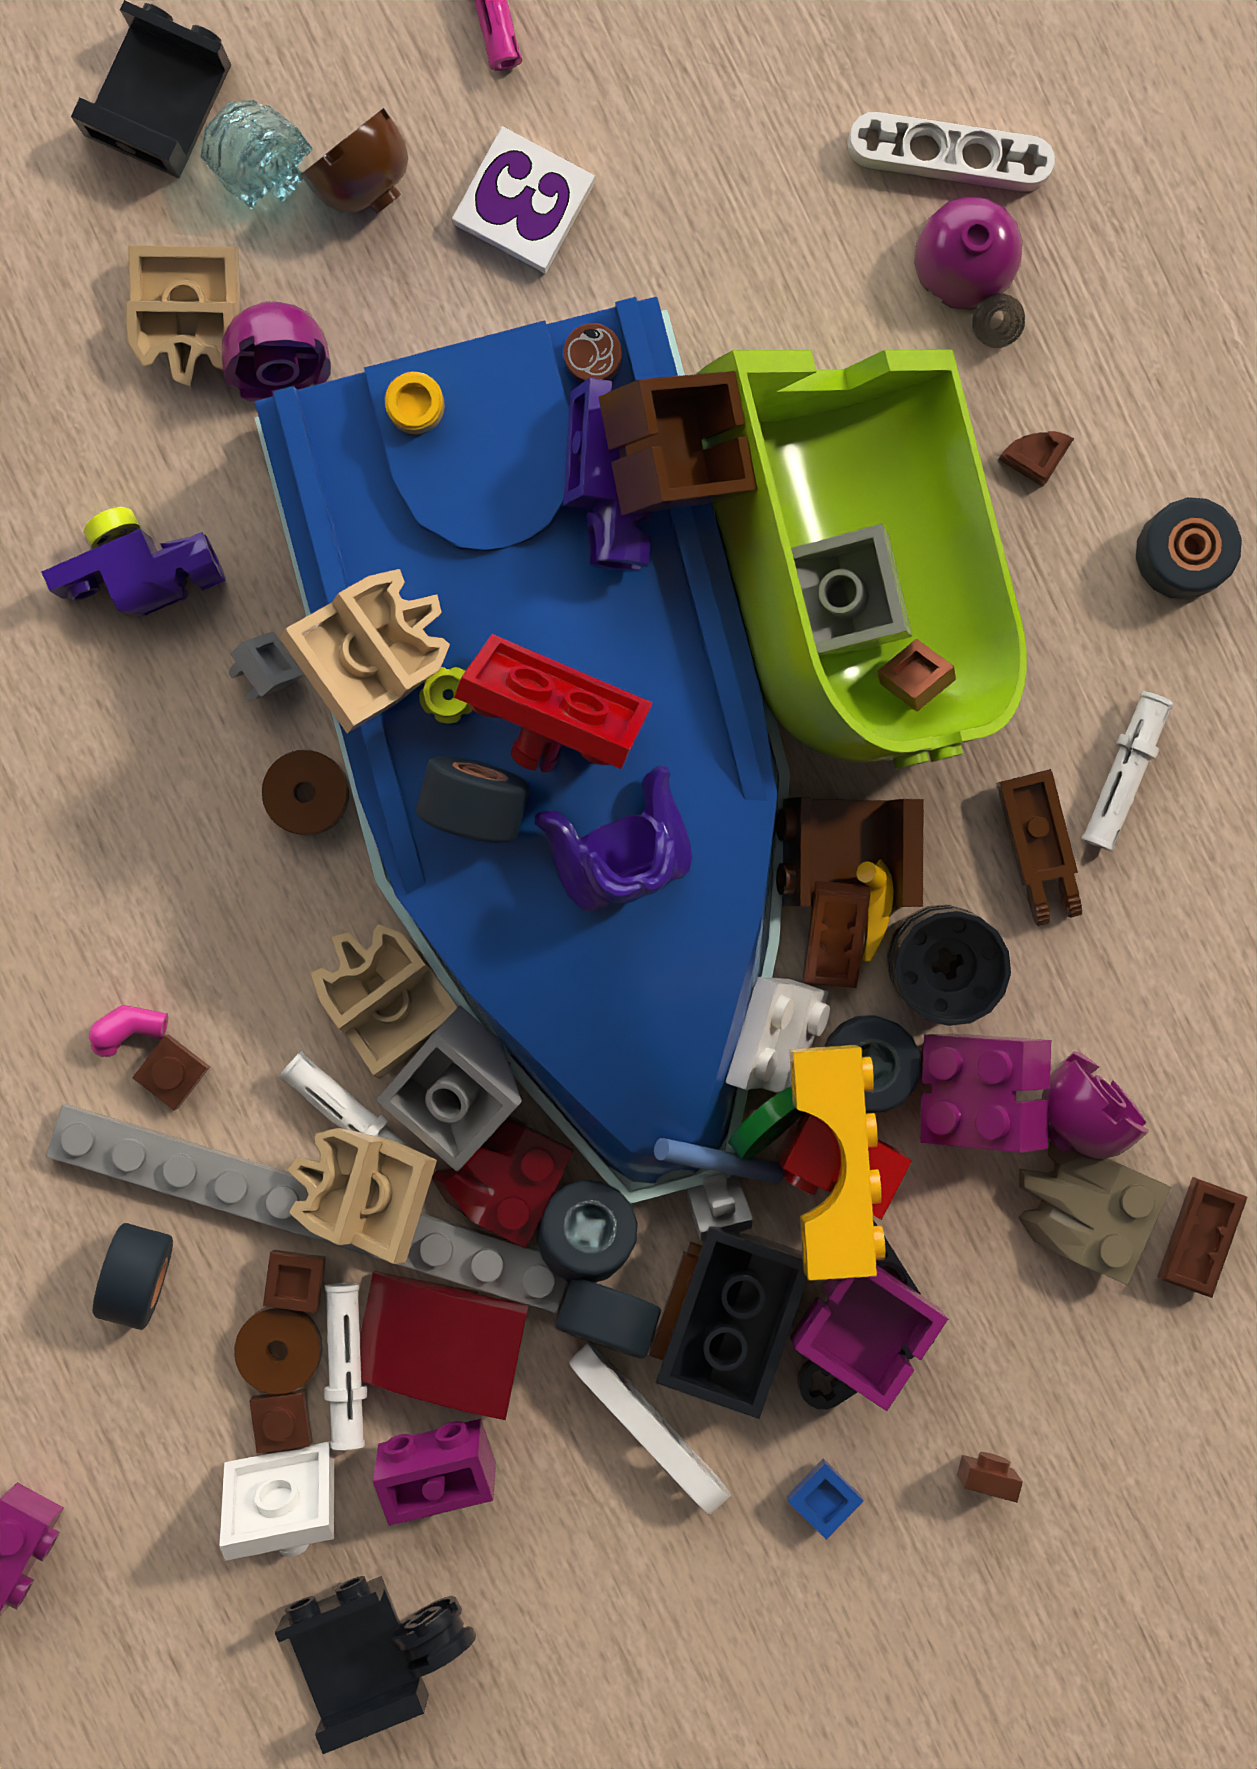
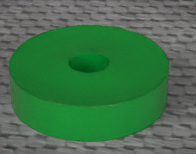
[728,1086,804,1161]

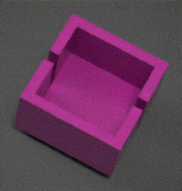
[920,1033,1052,1153]
[790,1265,949,1411]

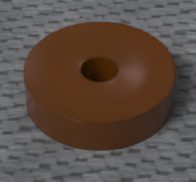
[262,750,349,836]
[234,1307,323,1394]

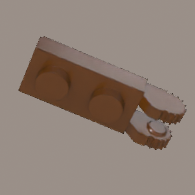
[996,769,1083,926]

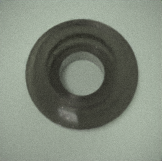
[972,293,1025,348]

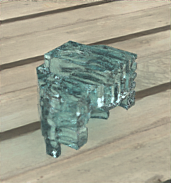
[200,100,313,210]

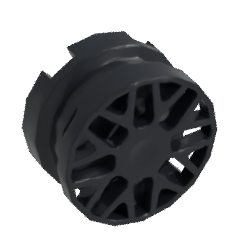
[390,1596,476,1678]

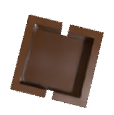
[599,371,757,515]

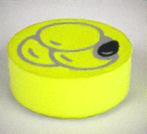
[83,507,141,549]

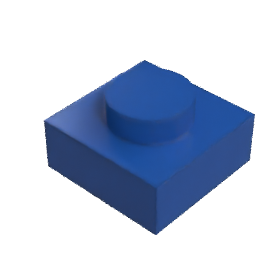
[786,1458,864,1540]

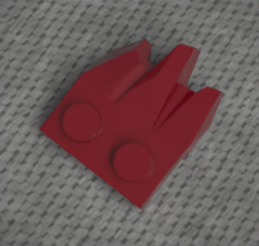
[431,1115,574,1249]

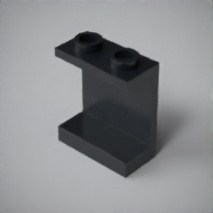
[71,0,231,179]
[275,1576,429,1754]

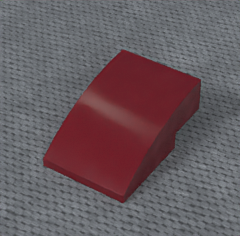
[360,1271,529,1421]

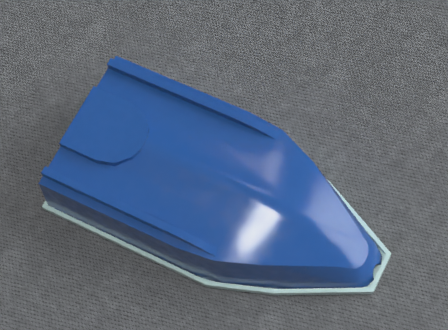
[254,296,790,1203]

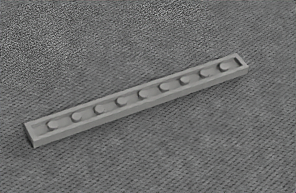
[46,1104,567,1313]

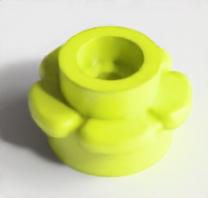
[419,667,472,724]

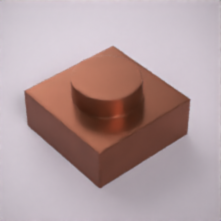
[878,639,956,712]
[132,1035,210,1110]
[263,1250,326,1313]
[249,1388,313,1454]
[957,1452,1023,1503]

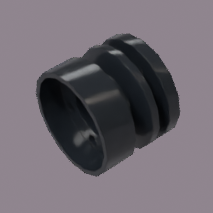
[887,904,1011,1026]

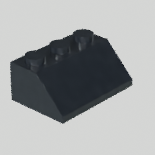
[656,1226,808,1419]

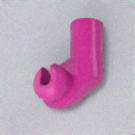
[88,1005,168,1057]

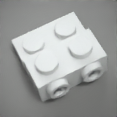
[725,977,830,1093]

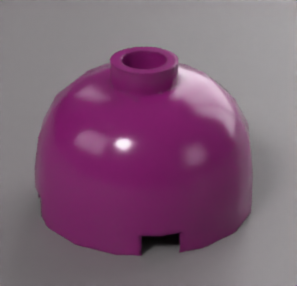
[914,196,1023,310]
[222,301,331,403]
[1042,1051,1149,1159]

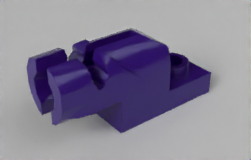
[563,378,653,572]
[41,529,226,617]

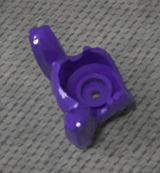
[534,765,692,913]

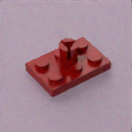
[454,634,653,773]

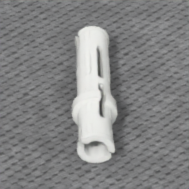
[1081,691,1175,852]
[279,1051,413,1149]
[324,1282,367,1450]

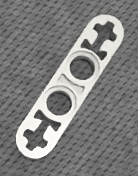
[848,112,1055,192]
[569,1342,731,1515]

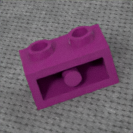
[372,1419,496,1526]
[0,1482,64,1616]

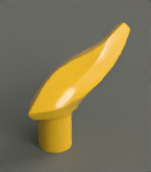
[856,859,894,962]

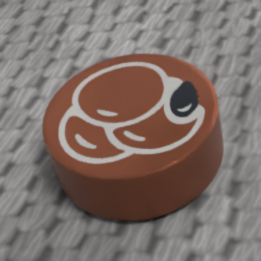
[564,323,622,384]

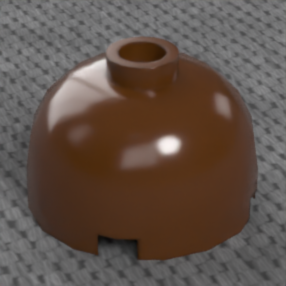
[300,108,409,214]

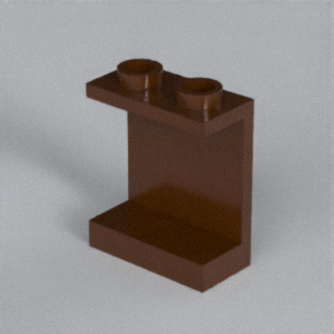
[776,797,924,907]

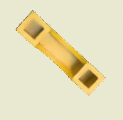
[789,1045,885,1280]

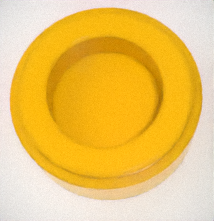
[385,372,445,434]

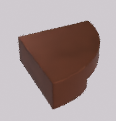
[998,431,1074,487]

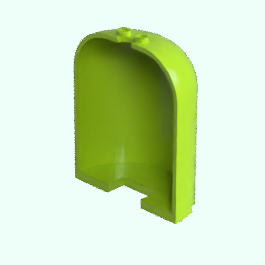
[696,349,1027,770]

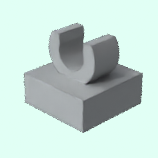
[229,632,304,701]
[686,1173,753,1242]

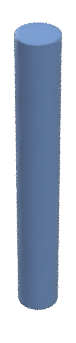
[654,1138,784,1184]

